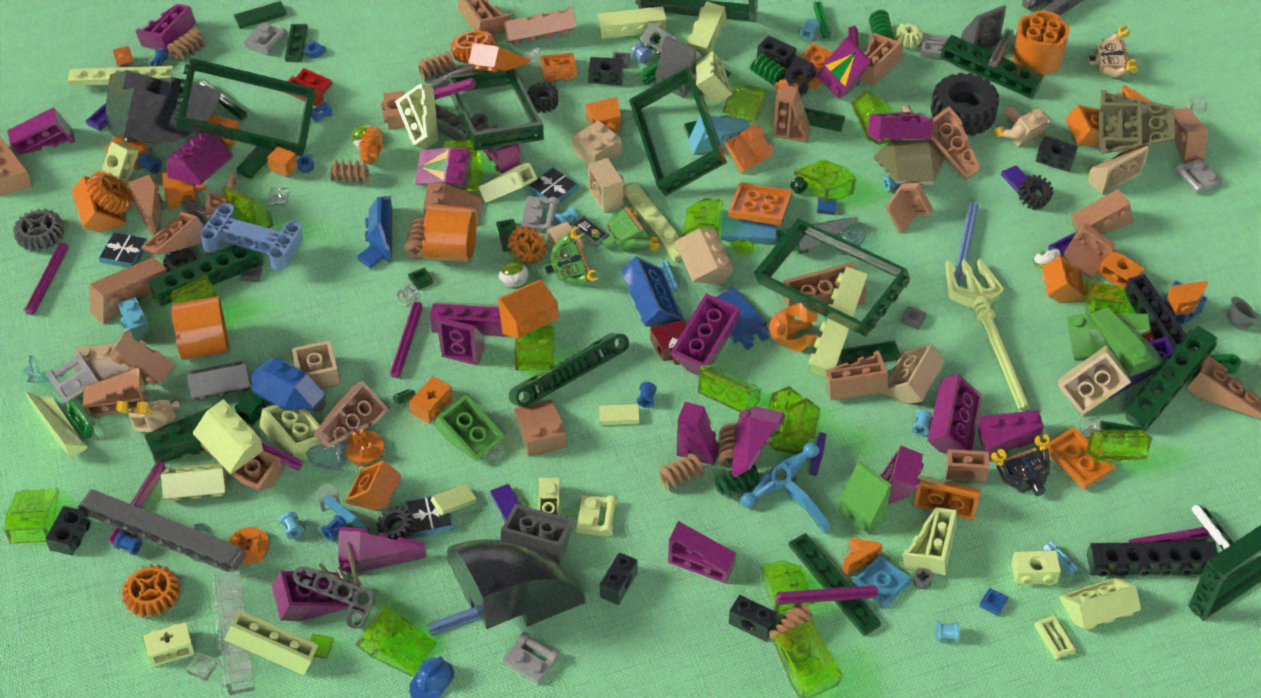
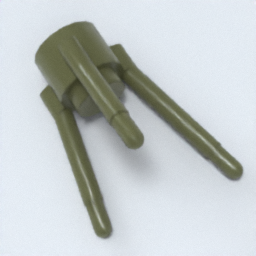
[319,544,361,597]

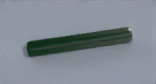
[199,80,247,120]

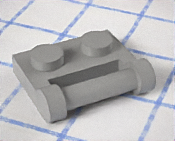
[244,22,288,55]
[921,33,957,58]
[1174,158,1222,195]
[521,196,560,233]
[46,352,99,403]
[503,632,561,685]

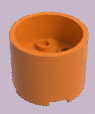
[1012,11,1070,75]
[422,204,477,263]
[172,296,229,360]

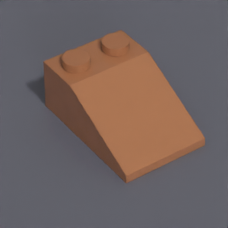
[128,175,163,237]
[423,183,483,226]
[141,212,204,255]
[514,400,567,457]

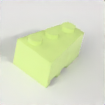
[687,2,728,56]
[696,51,732,105]
[395,83,439,150]
[903,507,957,575]

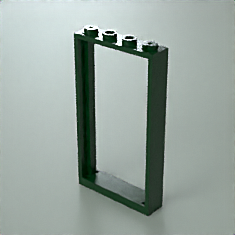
[636,0,758,22]
[174,58,316,156]
[629,66,727,197]
[447,68,544,151]
[754,218,910,337]
[1188,525,1261,621]

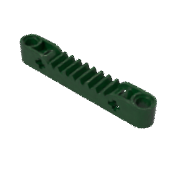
[509,333,629,407]

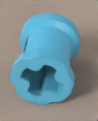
[800,18,819,40]
[883,176,901,192]
[555,207,579,225]
[912,410,932,436]
[280,512,304,539]
[935,622,959,641]

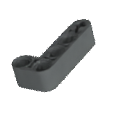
[435,104,488,147]
[293,566,375,629]

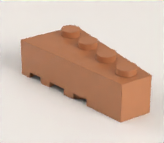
[503,7,577,45]
[0,137,32,196]
[90,257,167,325]
[783,262,867,307]

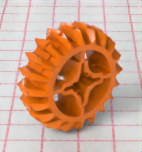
[450,30,496,64]
[86,171,133,215]
[121,563,180,619]

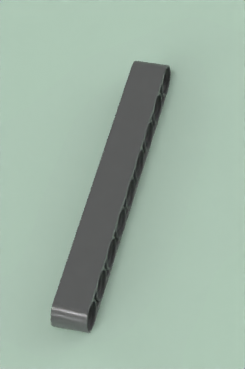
[78,489,246,573]

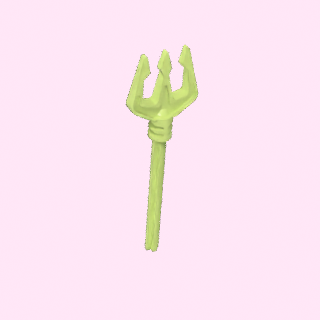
[945,259,1030,412]

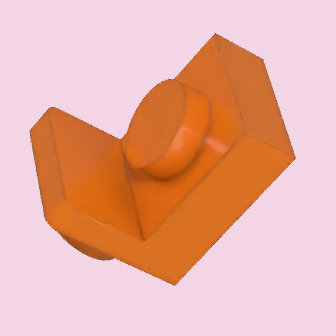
[113,46,134,66]

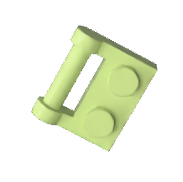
[576,495,618,536]

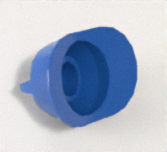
[409,656,454,698]

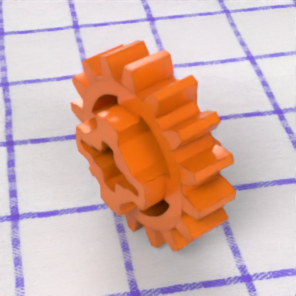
[359,126,384,165]
[507,225,547,265]

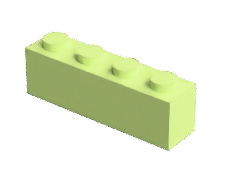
[598,6,666,39]
[224,609,318,675]

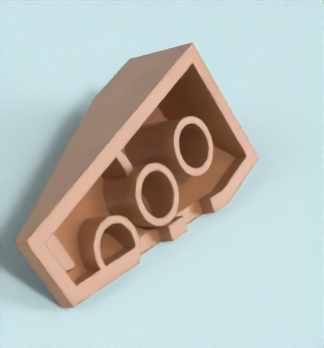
[926,107,980,180]
[1187,356,1261,419]
[314,381,389,448]
[201,443,284,491]

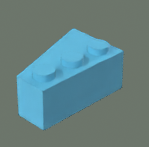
[689,115,750,155]

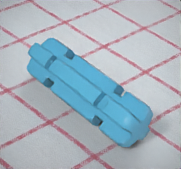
[660,261,679,292]
[1043,541,1078,576]

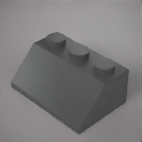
[187,360,250,400]
[500,504,574,564]

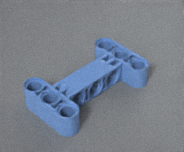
[201,203,303,271]

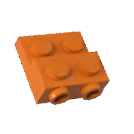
[540,53,577,82]
[724,124,773,173]

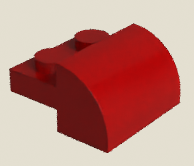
[286,68,332,106]

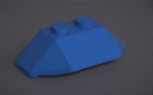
[365,196,392,262]
[251,357,326,410]

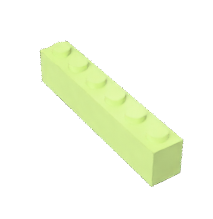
[808,267,868,377]

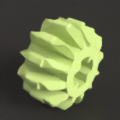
[895,23,923,50]

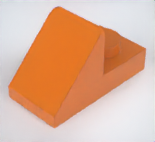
[842,538,882,576]

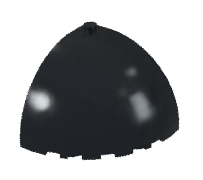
[106,70,222,144]
[447,539,585,629]

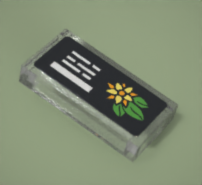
[571,216,609,248]

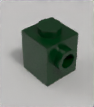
[234,390,267,426]

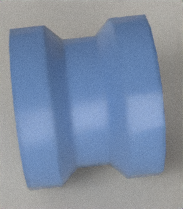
[631,42,652,64]

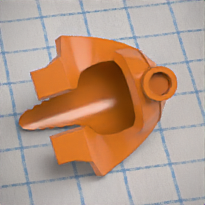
[769,303,817,352]

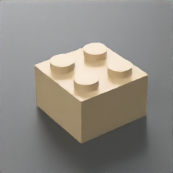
[572,120,622,164]
[588,158,625,213]
[292,340,340,388]

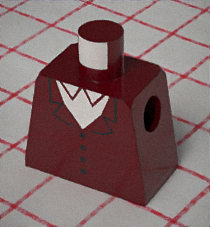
[650,320,686,365]

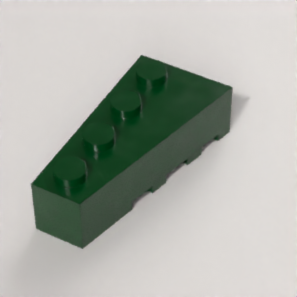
[144,405,215,463]

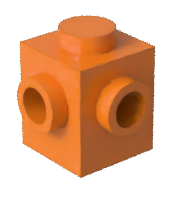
[267,146,297,177]

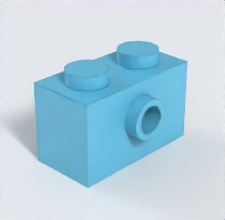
[117,297,152,341]

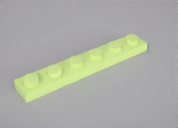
[68,66,174,86]
[623,182,682,262]

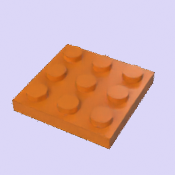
[728,182,792,226]

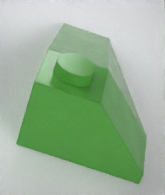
[1091,307,1164,377]
[1067,313,1151,360]

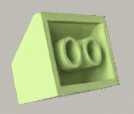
[193,399,263,475]
[259,405,322,460]
[161,463,228,501]
[1059,578,1141,630]

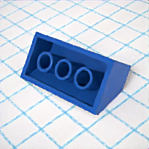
[621,256,684,327]

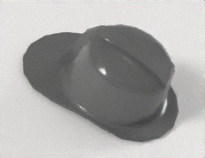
[1227,296,1261,329]

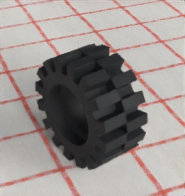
[527,82,558,113]
[1018,174,1054,210]
[163,248,197,272]
[376,505,417,540]

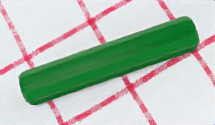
[813,1,831,39]

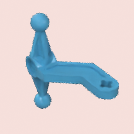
[740,442,832,533]

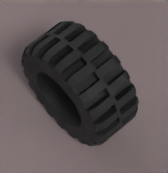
[931,73,999,136]

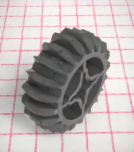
[13,208,64,252]

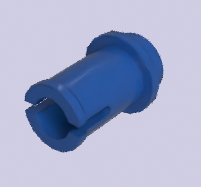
[150,48,169,67]

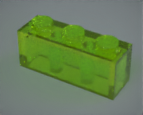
[1086,430,1152,462]

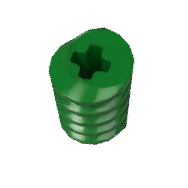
[869,10,895,40]
[750,54,787,86]

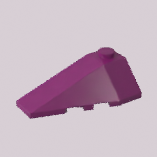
[732,406,785,478]
[338,527,427,573]

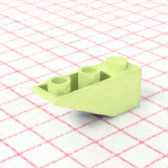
[478,163,537,203]
[538,478,561,516]

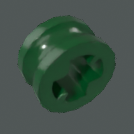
[790,176,808,194]

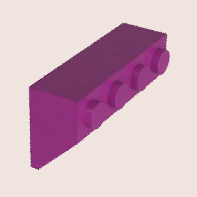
[167,132,233,185]
[671,293,740,379]
[430,301,507,337]
[927,374,983,454]

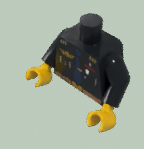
[991,434,1050,497]

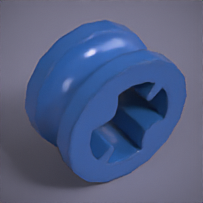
[297,156,314,173]

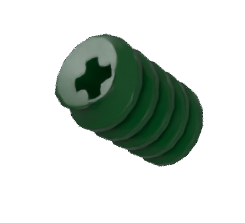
[714,464,760,499]

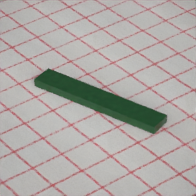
[789,533,881,637]

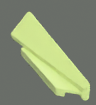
[26,392,88,458]

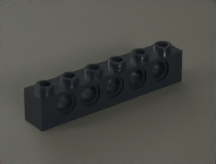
[1123,274,1196,365]
[1087,542,1218,577]

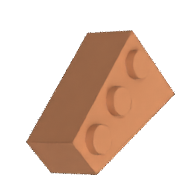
[458,0,510,35]
[860,33,902,86]
[773,84,811,143]
[1174,108,1208,164]
[1071,189,1133,234]
[109,329,175,386]
[826,351,888,400]
[83,368,147,417]

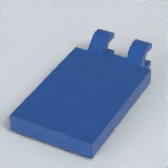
[716,288,770,350]

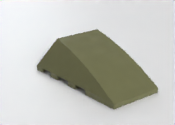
[1099,89,1175,154]
[874,140,944,185]

